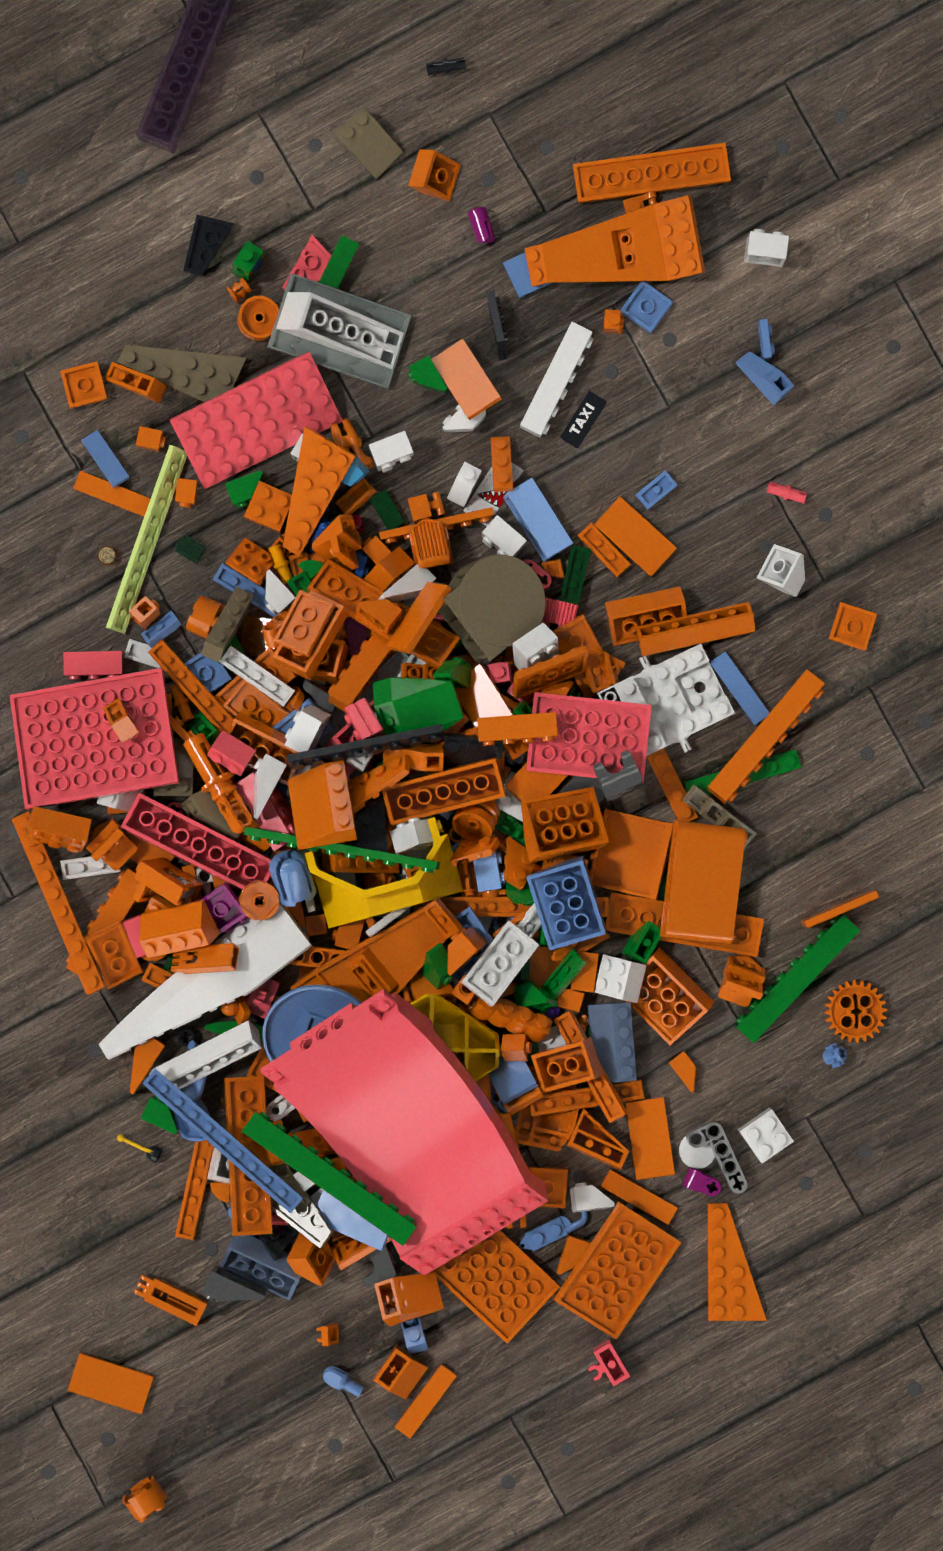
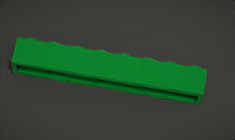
[735,914,860,1044]

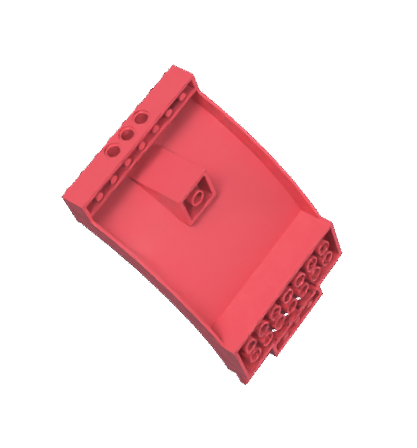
[260,989,548,1275]

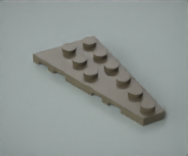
[117,345,247,402]
[269,1163,333,1248]

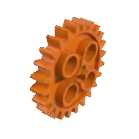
[823,980,888,1043]

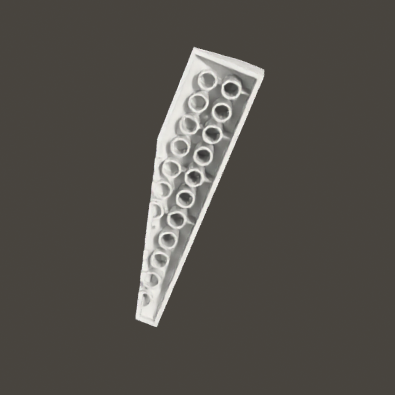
[99,900,312,1060]

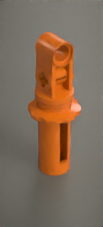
[183,733,252,834]

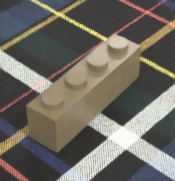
[201,587,254,663]

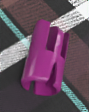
[468,207,495,243]

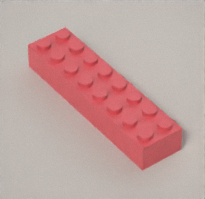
[121,793,272,900]

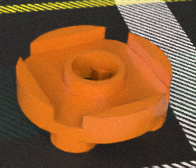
[239,880,279,920]

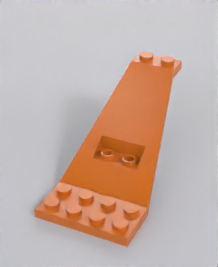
[524,195,705,287]
[290,897,463,1003]

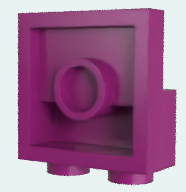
[198,882,248,934]

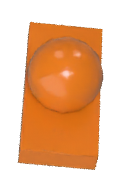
[221,995,251,1025]

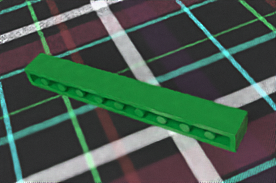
[242,1111,417,1246]

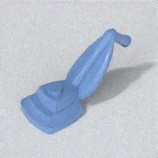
[174,1040,211,1142]

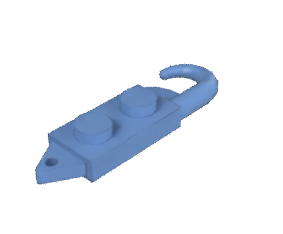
[518,1206,588,1251]

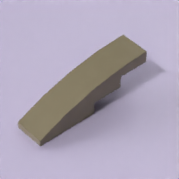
[682,785,757,848]

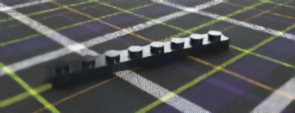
[286,724,445,770]

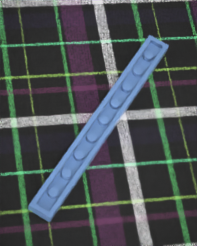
[142,1069,303,1213]

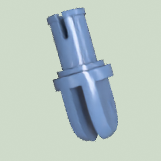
[323,1366,364,1397]

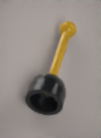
[117,1134,163,1163]

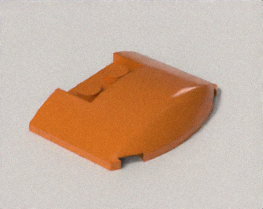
[516,1066,579,1152]

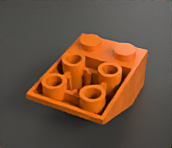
[374,1272,444,1326]

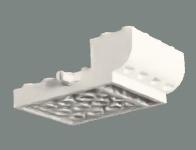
[597,644,735,756]

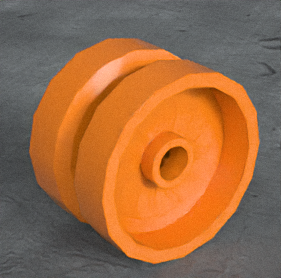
[237,296,279,341]
[452,800,501,839]

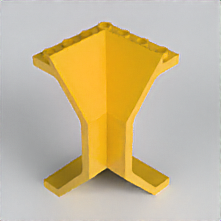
[305,817,463,928]

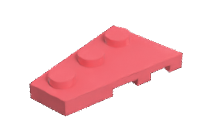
[282,235,331,291]

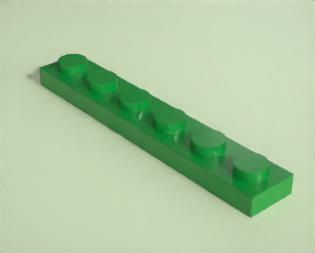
[684,749,801,795]

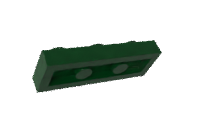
[560,545,591,605]

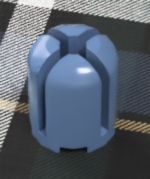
[269,850,316,907]

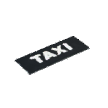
[560,391,607,449]

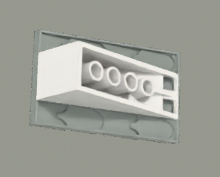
[267,274,411,388]

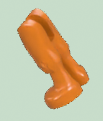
[330,418,375,469]

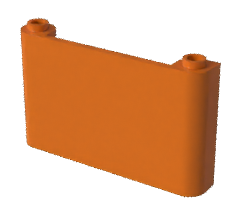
[660,820,748,944]

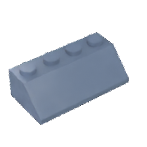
[587,1002,637,1082]
[219,1235,301,1301]

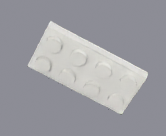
[461,920,539,1007]

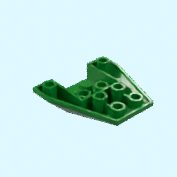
[373,677,464,744]

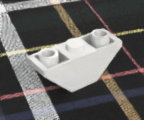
[443,405,486,433]

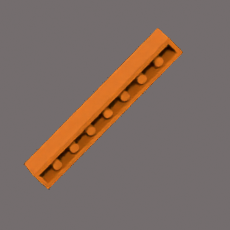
[707,669,825,804]

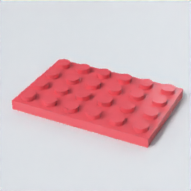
[526,692,652,783]

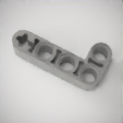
[686,1121,747,1194]

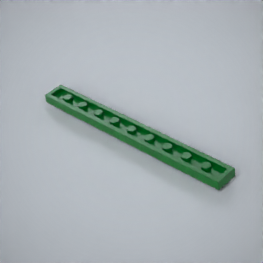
[244,827,441,873]

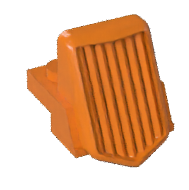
[312,514,362,570]
[408,518,454,569]
[86,817,137,871]
[718,954,766,1007]

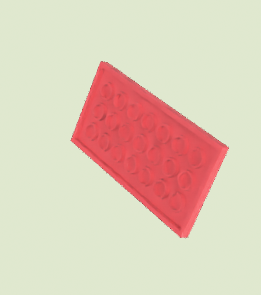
[169,351,342,489]

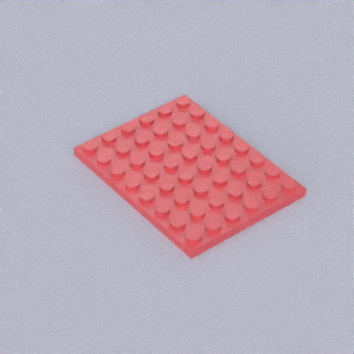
[9,668,179,810]

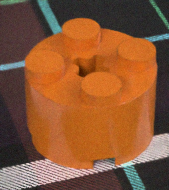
[186,595,225,639]
[122,1476,167,1523]

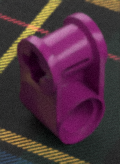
[682,1167,721,1197]

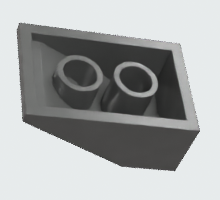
[202,1266,267,1302]

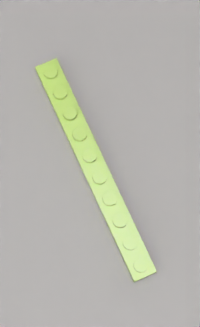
[106,445,187,634]

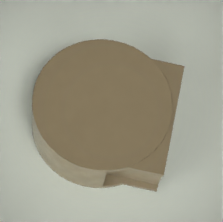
[438,555,545,664]

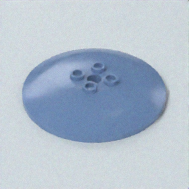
[262,985,362,1062]

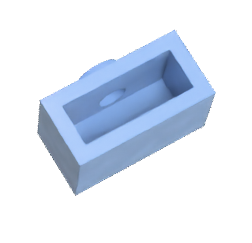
[473,849,506,892]

